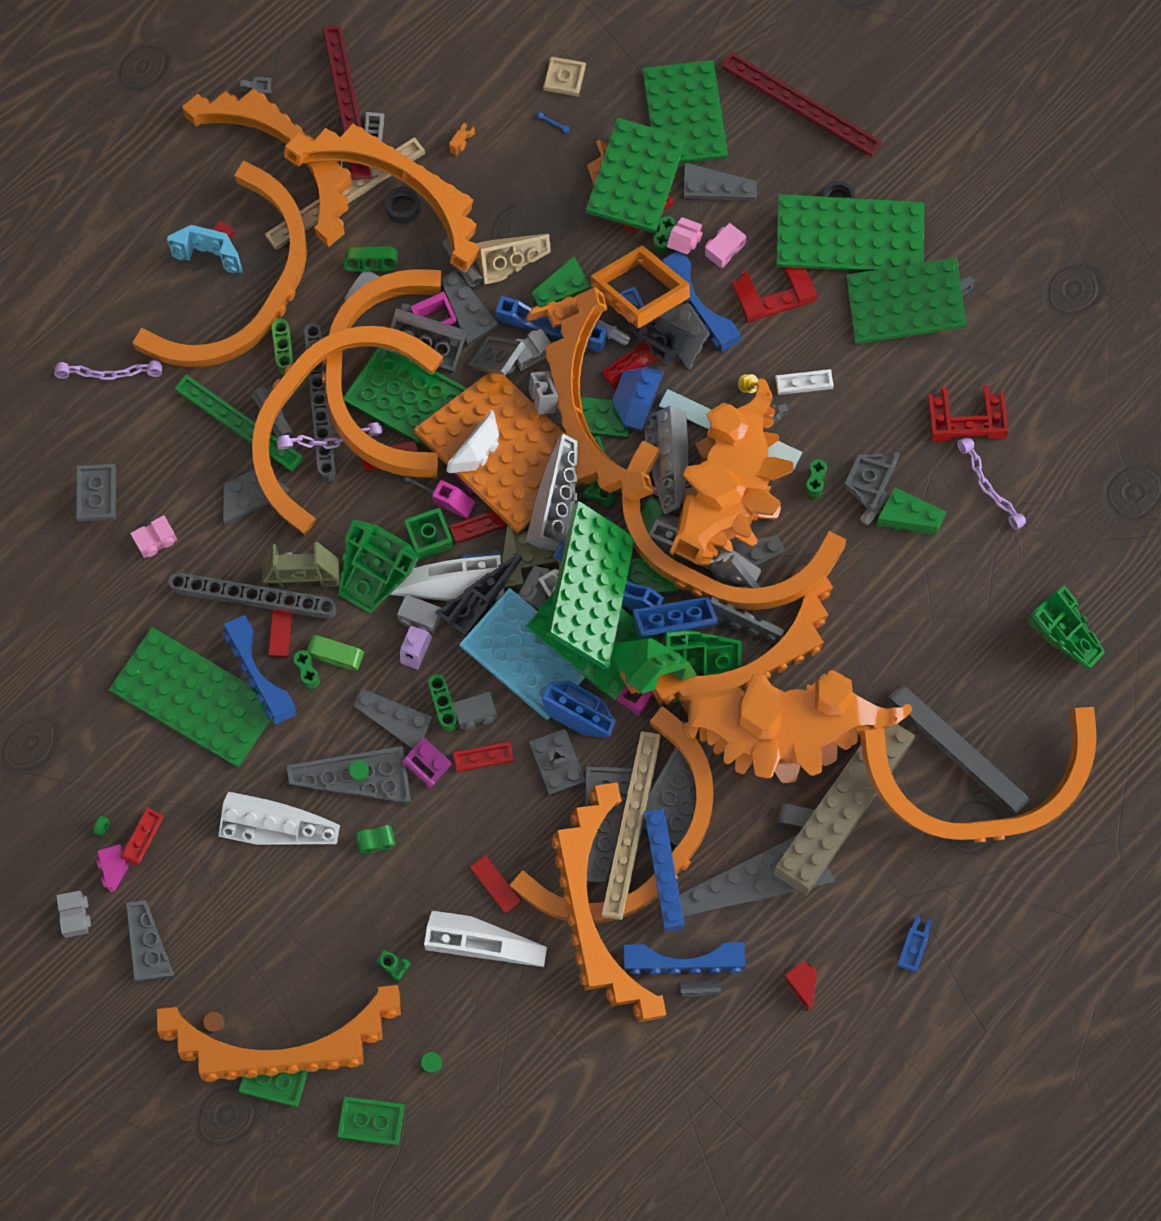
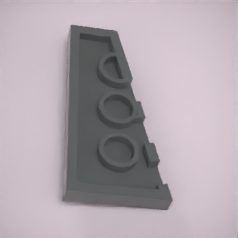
[684,163,757,201]
[441,270,498,346]
[710,535,786,583]
[711,596,784,644]
[354,689,433,749]
[126,900,175,982]

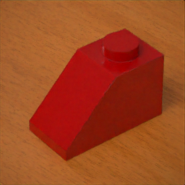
[784,961,817,1011]

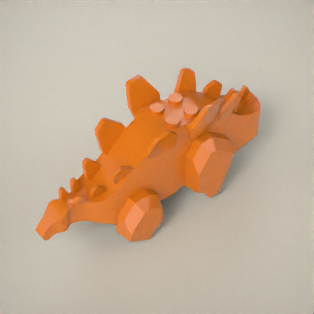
[670,379,793,565]
[680,670,912,783]

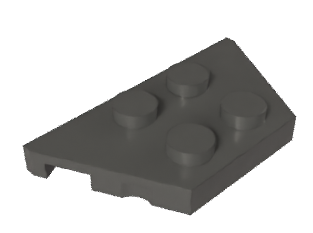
[658,303,710,369]
[844,452,900,513]
[223,469,291,525]
[710,555,761,588]

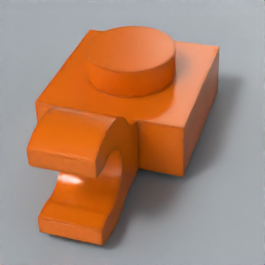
[449,123,475,156]

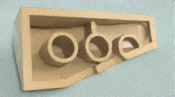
[475,234,551,284]

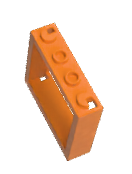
[591,245,690,328]

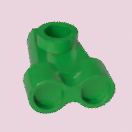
[583,480,617,507]
[376,950,411,983]

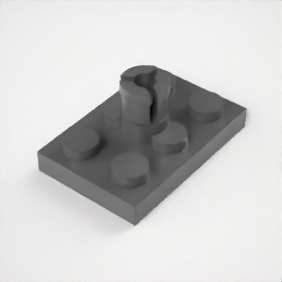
[468,336,525,375]
[76,464,116,521]
[529,729,585,797]

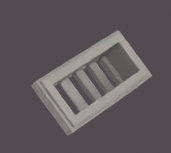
[364,112,385,142]

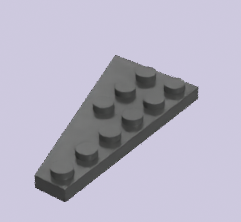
[287,746,412,804]
[585,766,633,884]

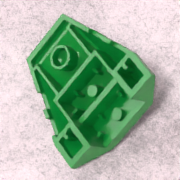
[338,519,419,614]
[1026,585,1105,670]
[660,630,742,703]
[611,638,696,694]

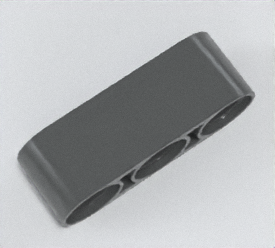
[776,804,815,831]

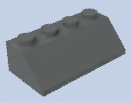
[384,308,467,371]

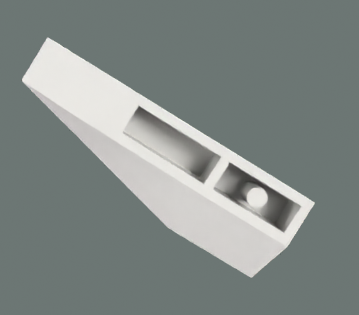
[390,555,504,601]
[219,792,340,845]
[424,911,547,967]

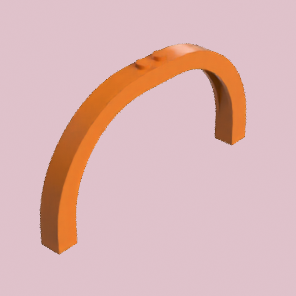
[132,161,307,367]
[322,270,441,478]
[252,326,443,536]
[622,441,846,610]
[510,706,713,924]
[860,707,1096,842]

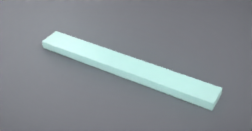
[659,389,802,470]

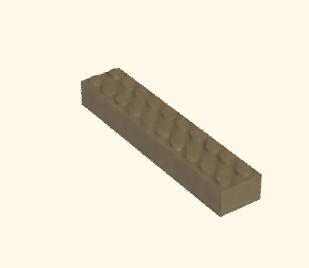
[774,724,915,896]

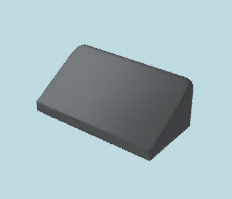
[680,980,721,997]

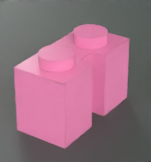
[667,217,703,254]
[705,223,746,269]
[131,515,177,558]

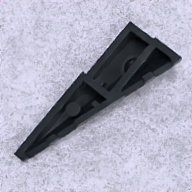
[614,301,689,367]
[435,553,523,637]

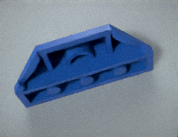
[612,366,664,432]
[541,681,616,738]

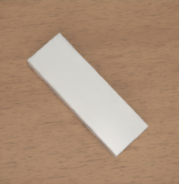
[775,369,834,395]

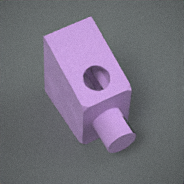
[400,626,432,670]

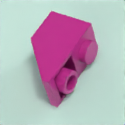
[432,480,476,519]
[96,844,128,892]

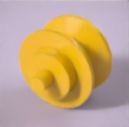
[738,374,758,393]

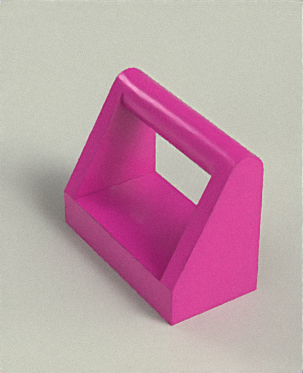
[410,292,457,325]
[616,686,655,717]

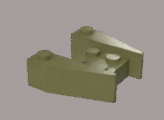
[502,525,561,593]
[262,542,340,589]

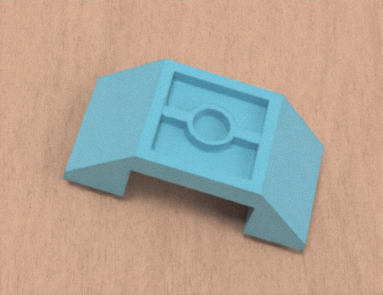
[167,225,243,274]

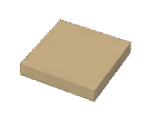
[543,57,586,97]

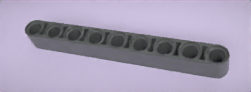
[304,323,336,482]
[169,573,337,619]
[887,684,1029,815]

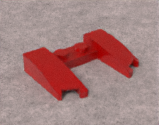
[731,267,817,323]
[928,385,1008,442]

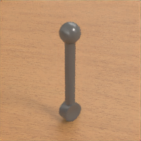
[404,476,435,495]

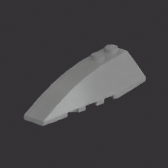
[526,434,577,551]

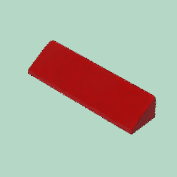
[600,342,658,389]

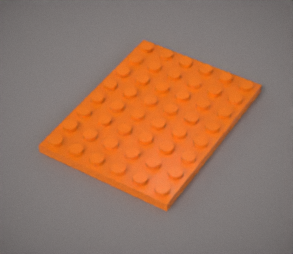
[414,373,583,534]

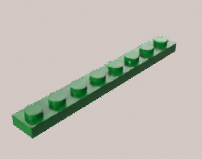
[175,375,303,473]

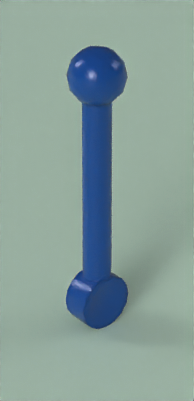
[536,112,570,134]
[460,550,500,559]

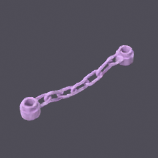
[54,360,162,380]
[277,422,383,450]
[957,437,1026,530]

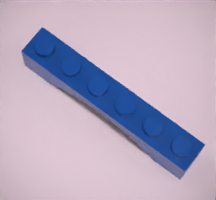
[662,251,741,353]
[496,296,607,353]
[553,536,664,612]
[222,615,296,725]
[644,809,684,932]
[624,942,745,976]

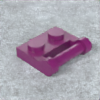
[400,737,452,789]

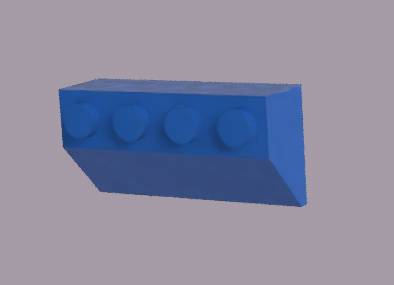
[633,597,718,638]

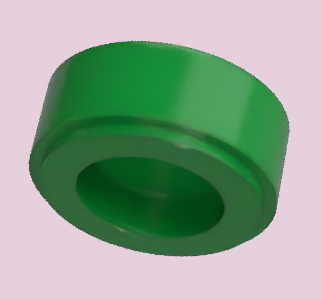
[349,760,369,781]
[93,816,109,837]
[421,1052,442,1074]

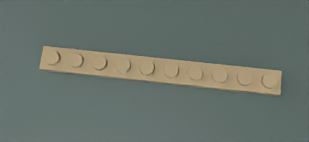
[265,137,425,250]
[602,732,661,920]

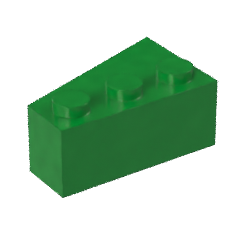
[532,256,590,308]
[876,487,946,536]

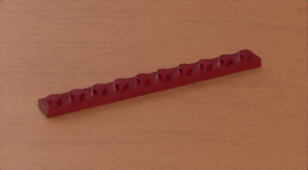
[323,26,371,180]
[722,52,882,158]

